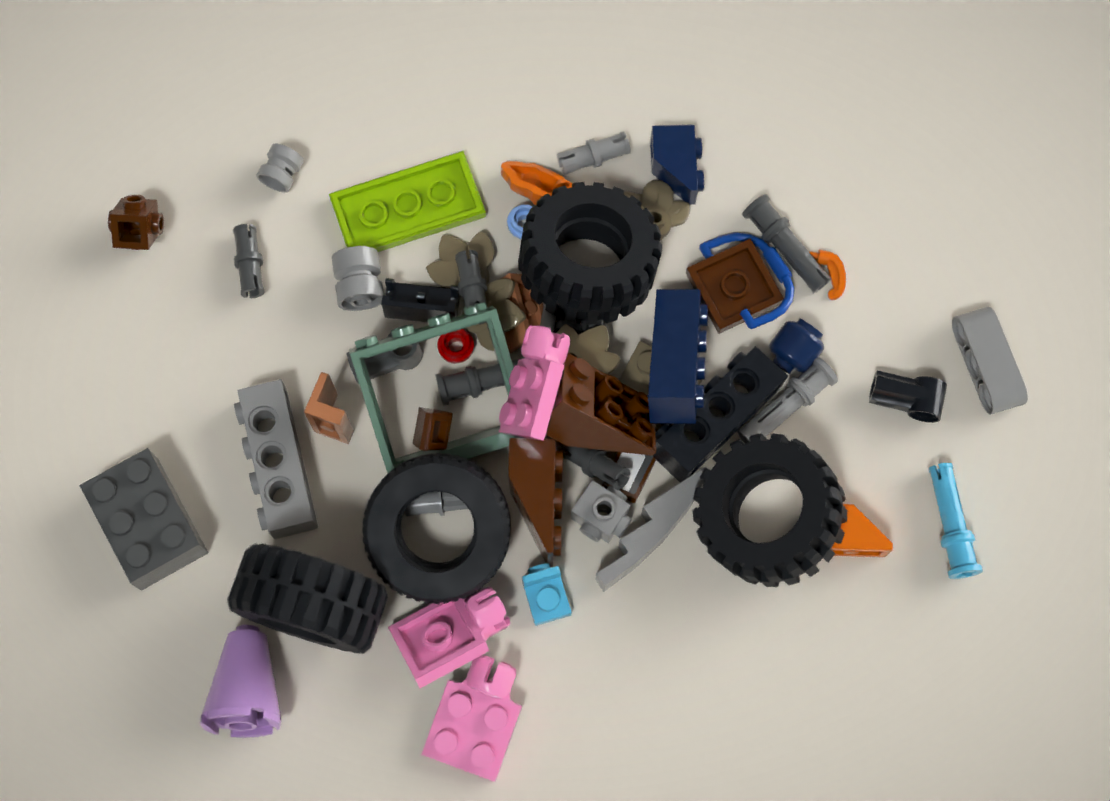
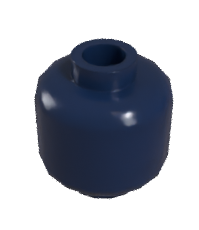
[769,318,824,375]

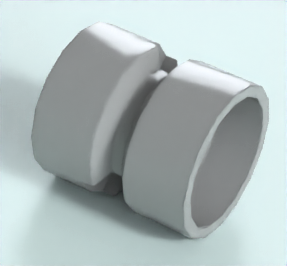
[332,246,384,311]

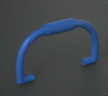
[699,232,795,329]

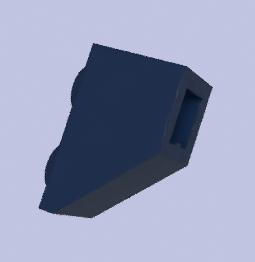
[650,125,704,205]

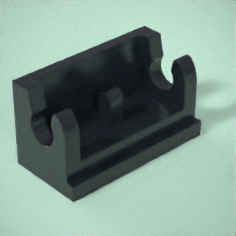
[381,278,460,322]

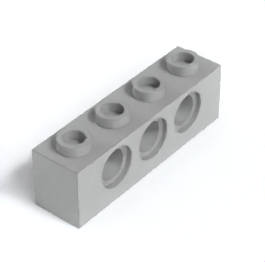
[234,379,318,539]

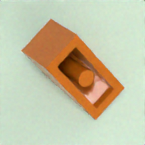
[831,504,893,557]

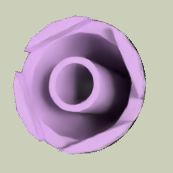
[200,625,281,738]

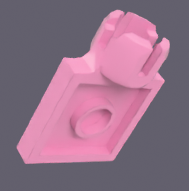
[499,326,570,441]
[388,587,510,688]
[421,655,522,782]

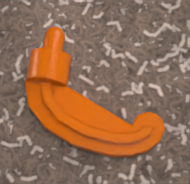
[809,250,846,300]

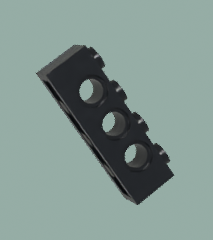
[653,346,788,483]

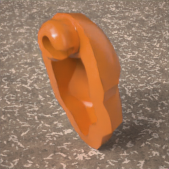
[501,161,572,205]

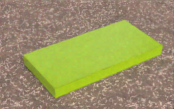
[329,151,486,252]

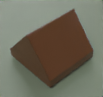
[413,407,453,451]

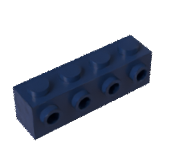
[648,289,708,424]

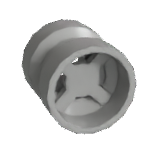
[256,143,304,193]

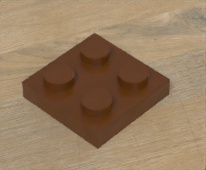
[686,239,784,334]

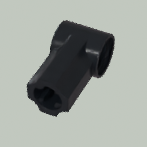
[869,370,947,423]

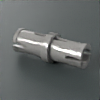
[557,132,631,175]

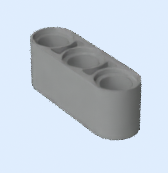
[952,307,1028,415]

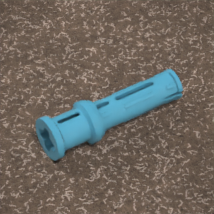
[929,463,983,579]

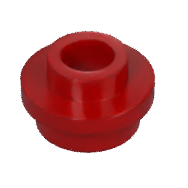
[437,329,474,364]

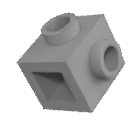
[571,480,632,543]

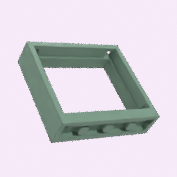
[349,302,522,473]

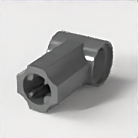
[346,333,423,384]

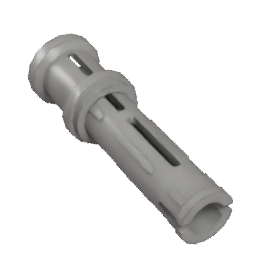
[737,357,838,444]

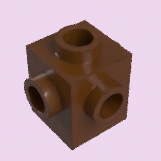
[108,195,164,250]

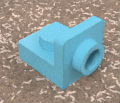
[522,563,572,626]

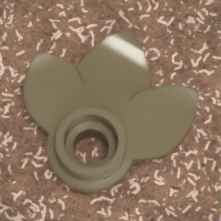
[624,180,690,240]
[426,231,494,287]
[462,279,526,351]
[557,324,621,375]

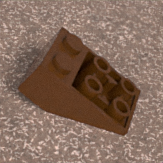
[546,353,656,456]
[508,438,563,567]

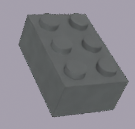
[79,448,209,591]

